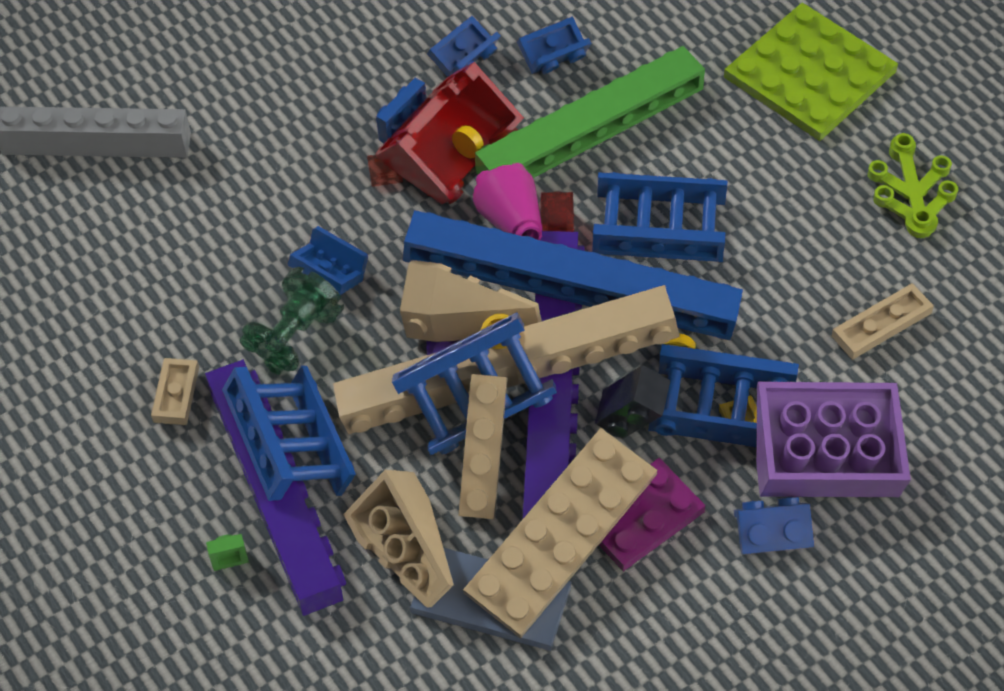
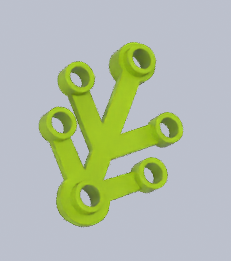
[867,133,958,238]

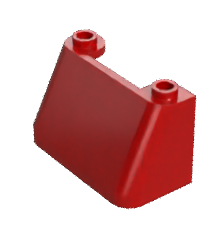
[375,62,524,205]

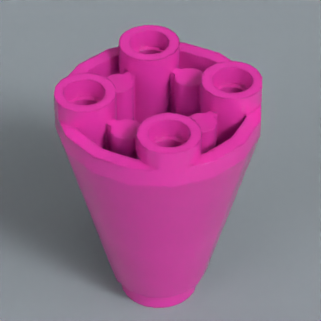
[473,163,542,240]

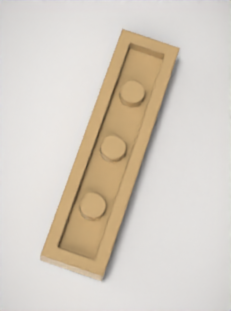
[458,374,508,519]

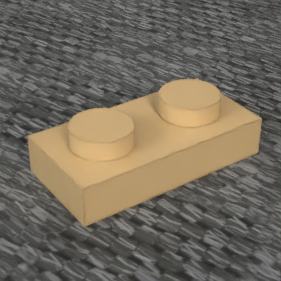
[151,358,199,425]

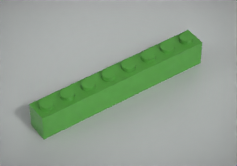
[475,46,705,178]

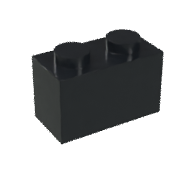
[595,365,670,439]

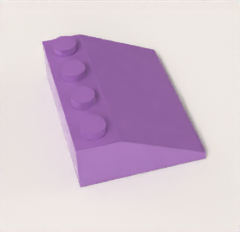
[756,382,911,497]

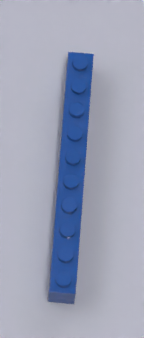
[403,210,743,340]

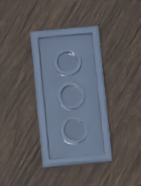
[410,548,571,651]

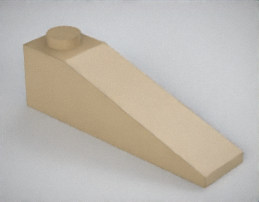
[400,260,542,342]
[343,470,454,607]

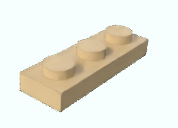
[831,283,934,360]

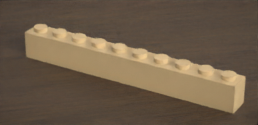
[333,285,680,435]

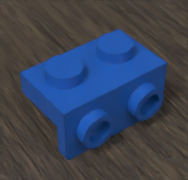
[427,15,501,77]
[517,16,592,74]
[376,77,426,143]
[288,226,368,296]
[734,497,814,554]

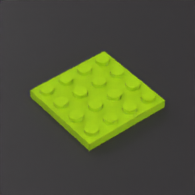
[724,2,898,141]

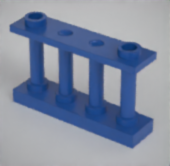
[592,172,728,262]
[392,312,557,455]
[648,344,799,447]
[222,365,356,501]

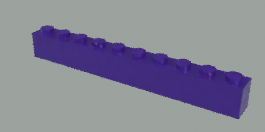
[523,231,585,518]

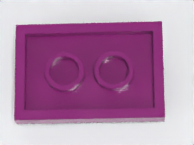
[599,458,706,572]

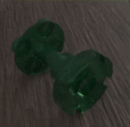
[239,267,344,375]

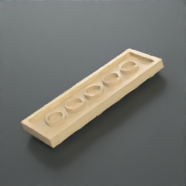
[463,428,657,639]

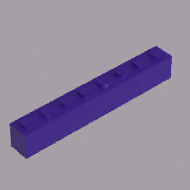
[205,359,347,616]

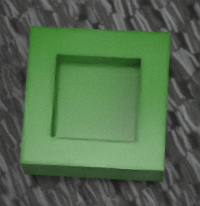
[206,534,249,571]

